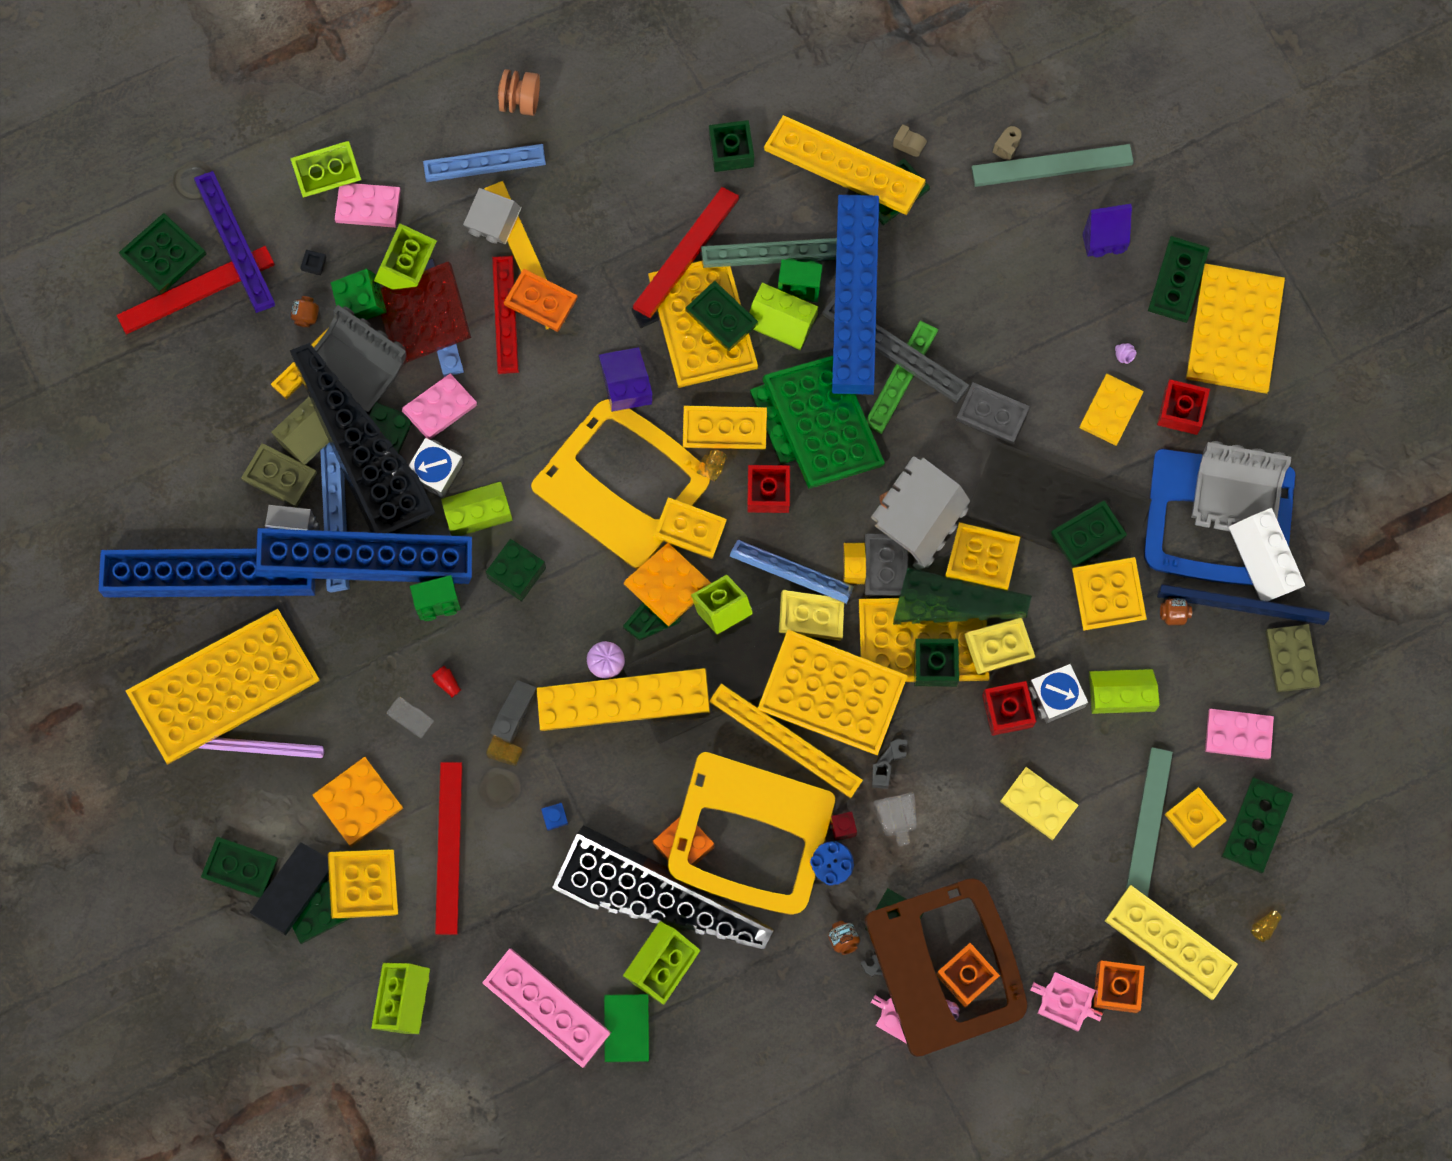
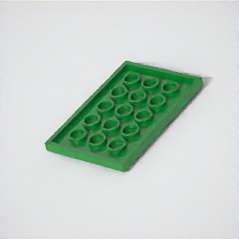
[762,356,885,489]

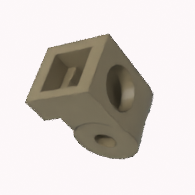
[893,124,927,157]
[993,126,1021,161]

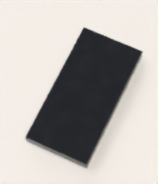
[250,842,329,935]

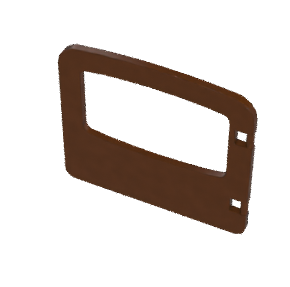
[865,878,1027,1057]

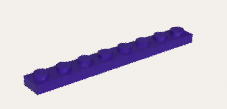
[194,171,275,313]

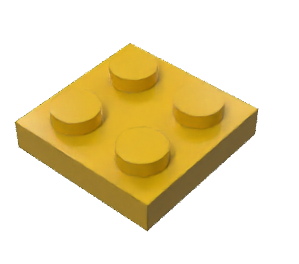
[1165,787,1227,848]

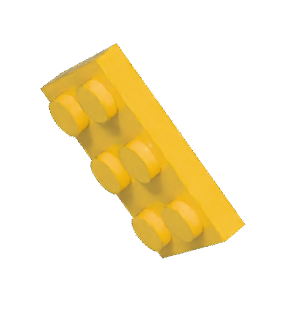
[1079,373,1144,446]
[653,497,727,559]

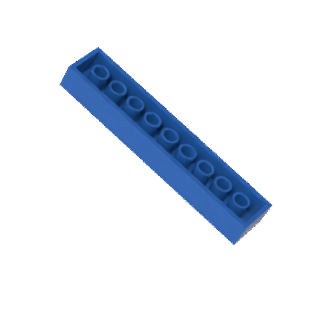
[832,195,879,395]
[256,528,472,584]
[99,549,316,597]

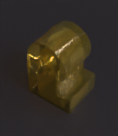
[696,450,727,481]
[486,736,523,766]

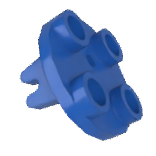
[810,841,854,885]

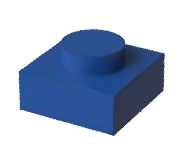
[541,803,568,830]

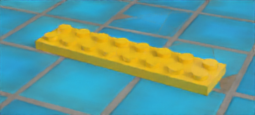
[764,115,926,215]
[537,668,710,731]

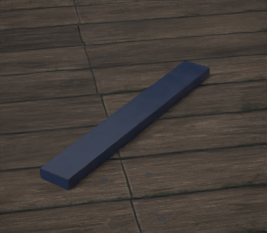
[1157,584,1330,625]

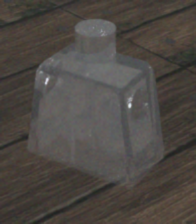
[873,792,917,846]

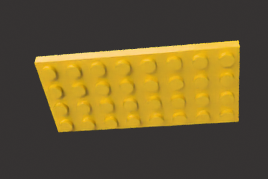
[126,609,320,765]

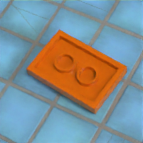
[504,269,578,332]

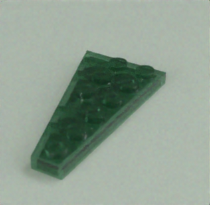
[893,568,1032,625]

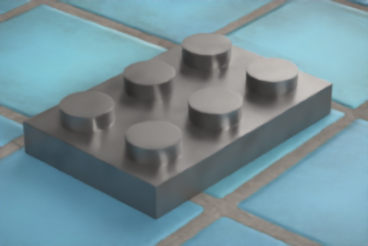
[956,382,1030,444]
[865,534,908,597]

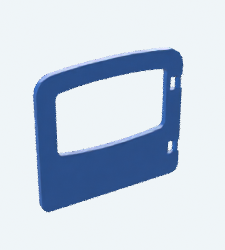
[1144,449,1295,586]

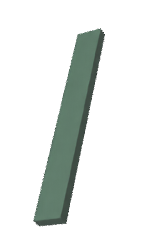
[971,144,1134,187]
[701,238,837,268]
[1125,747,1173,897]

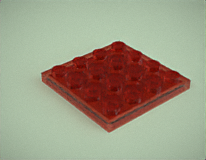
[381,262,471,364]

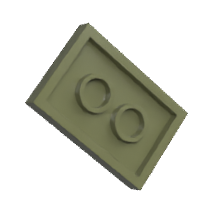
[241,443,317,508]
[1265,624,1320,692]

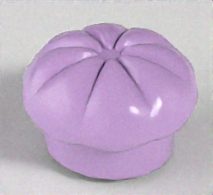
[587,641,625,679]

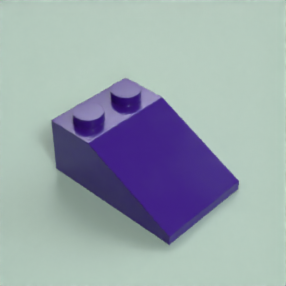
[1082,204,1132,257]
[599,347,652,412]

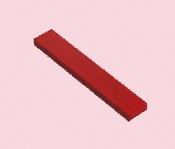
[492,256,519,374]

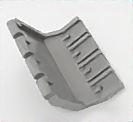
[1191,441,1291,531]
[871,456,970,570]

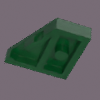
[623,603,681,641]

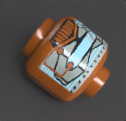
[291,296,319,328]
[1160,598,1192,625]
[828,921,860,955]

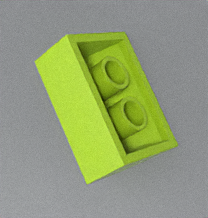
[290,141,361,197]
[374,223,437,289]
[749,283,818,350]
[441,482,513,536]
[1089,669,1160,714]
[623,921,701,1005]
[371,963,430,1034]

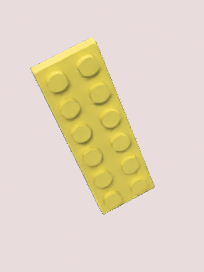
[1105,885,1238,1000]

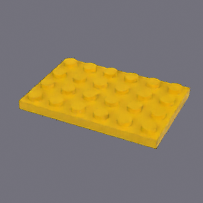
[648,261,758,388]
[1186,264,1285,394]
[859,597,989,682]
[757,630,908,755]

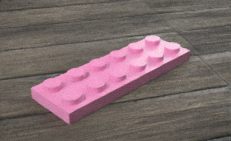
[483,948,612,1068]

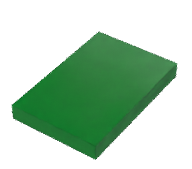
[604,994,649,1062]

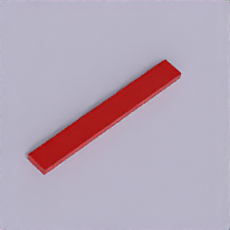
[633,187,739,318]
[117,246,275,335]
[435,762,463,935]

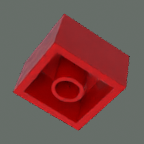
[1157,379,1210,435]
[747,465,790,513]
[982,681,1036,736]

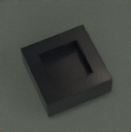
[300,250,327,275]
[632,308,659,329]

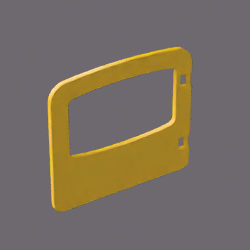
[531,399,710,569]
[668,752,835,915]

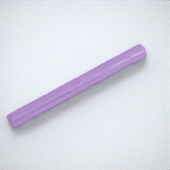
[199,737,324,758]

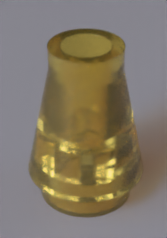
[1251,910,1282,942]

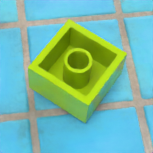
[691,575,753,634]

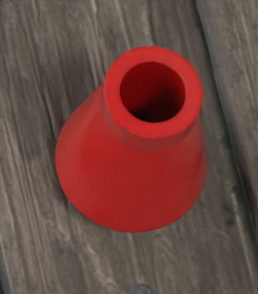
[432,665,461,698]

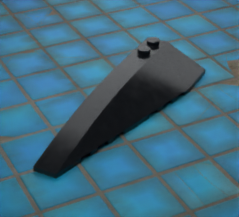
[290,343,435,534]
[552,825,774,949]

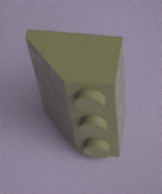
[271,397,329,465]

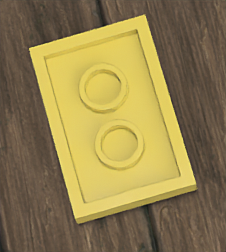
[779,590,844,641]
[964,617,1035,674]
[1000,767,1078,841]

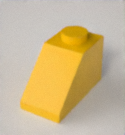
[844,543,866,584]

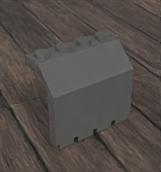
[299,305,406,415]

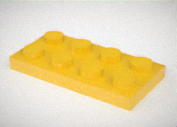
[683,406,767,450]

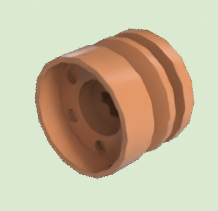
[498,69,540,116]

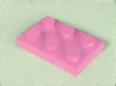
[335,183,401,228]
[402,373,477,440]
[1205,709,1274,760]

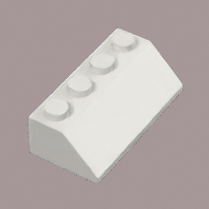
[1228,508,1305,602]

